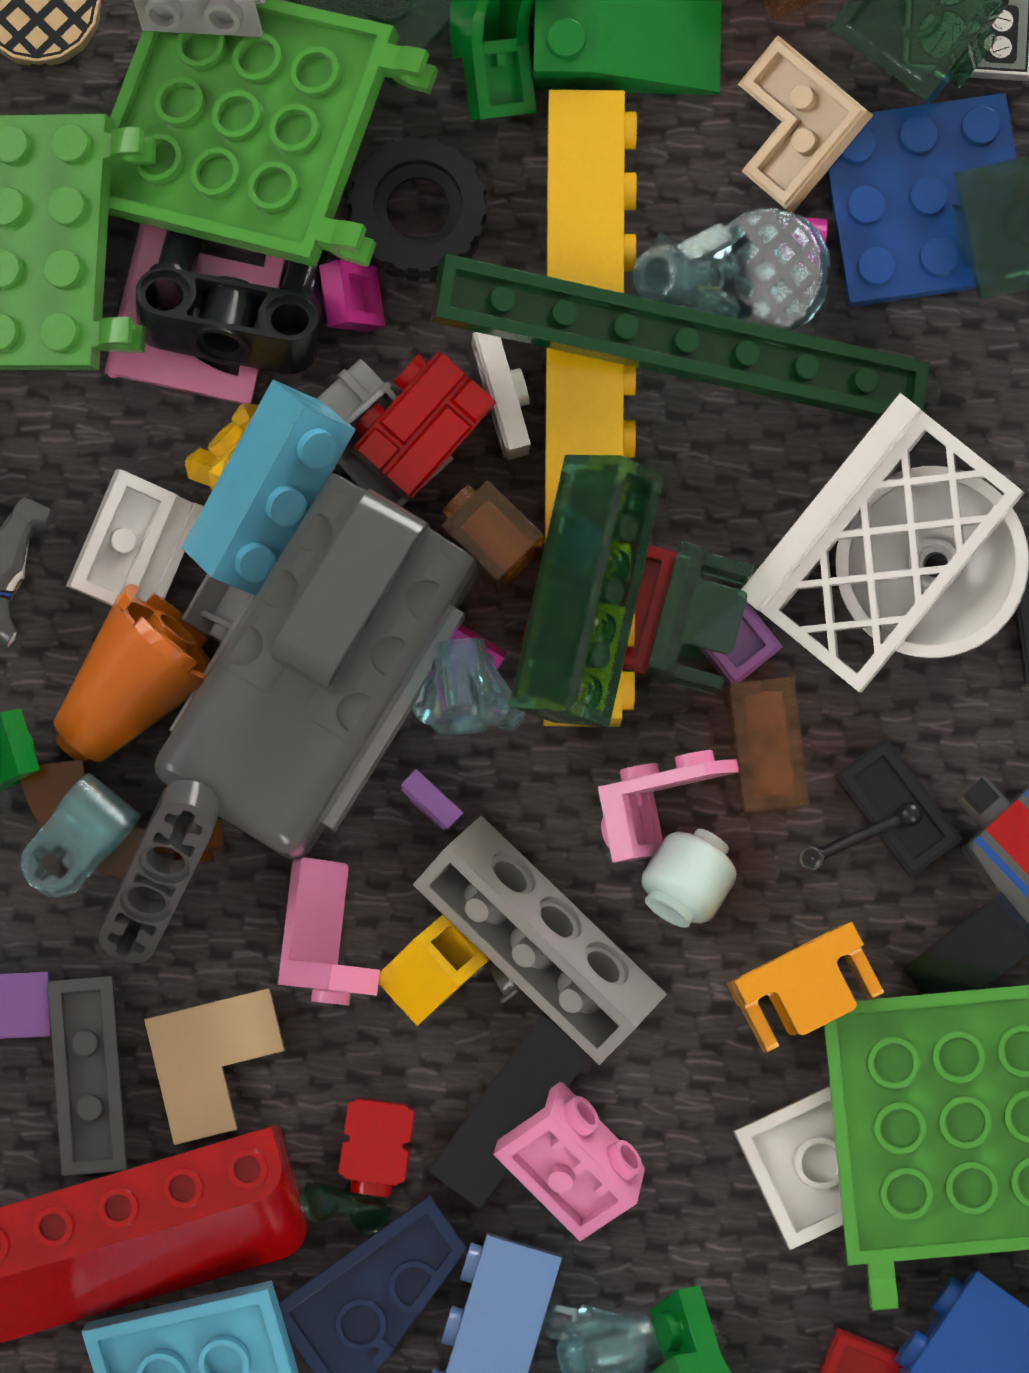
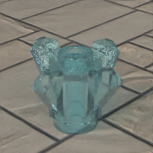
[633,223,740,319]
[412,638,526,736]
[543,1304,659,1373]

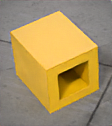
[378,915,490,1026]

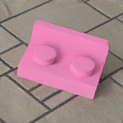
[493,1082,645,1241]

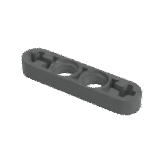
[98,780,221,963]

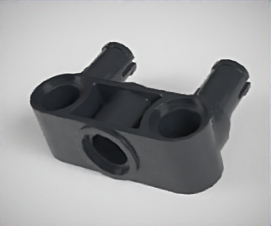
[136,230,327,374]

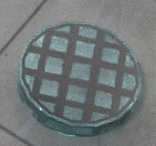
[707,207,831,331]

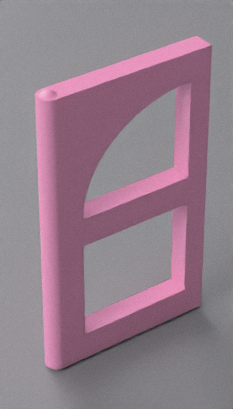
[104,223,286,404]

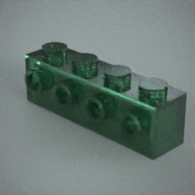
[509,455,665,727]

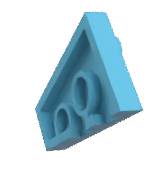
[81,1280,299,1373]

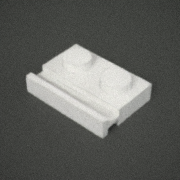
[66,469,204,606]

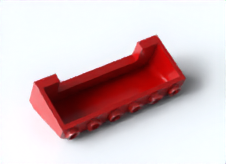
[0,1124,308,1343]

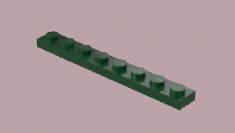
[430,254,930,420]

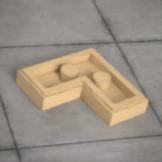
[738,35,873,213]
[144,988,286,1145]

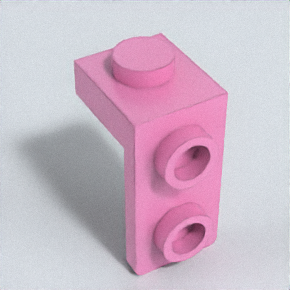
[598,750,739,863]
[278,857,380,1006]

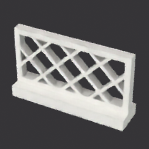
[738,393,1024,693]

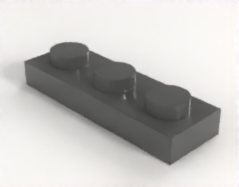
[47,976,129,1176]

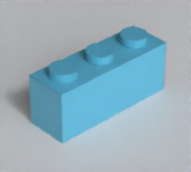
[182,379,356,596]

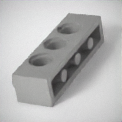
[413,815,667,1065]

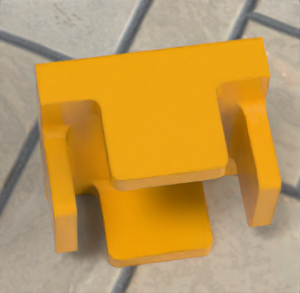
[726,922,884,1052]

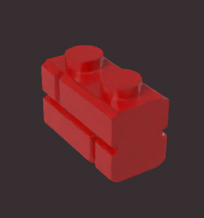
[350,351,497,500]
[338,1098,416,1197]

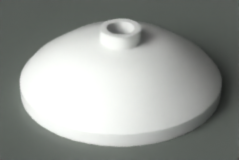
[836,466,1029,658]

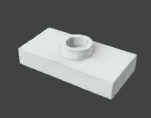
[471,332,531,460]

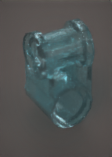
[21,773,140,899]

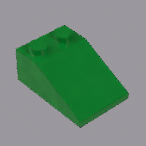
[533,0,722,95]

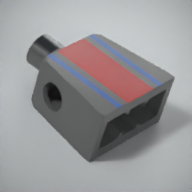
[957,775,1029,924]

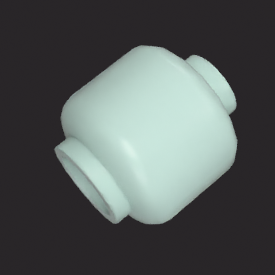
[642,829,737,928]

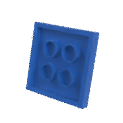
[826,93,1029,307]

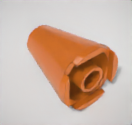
[53,584,211,762]

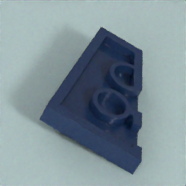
[278,1195,467,1373]

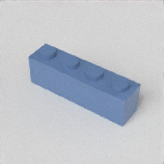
[432,1232,562,1373]

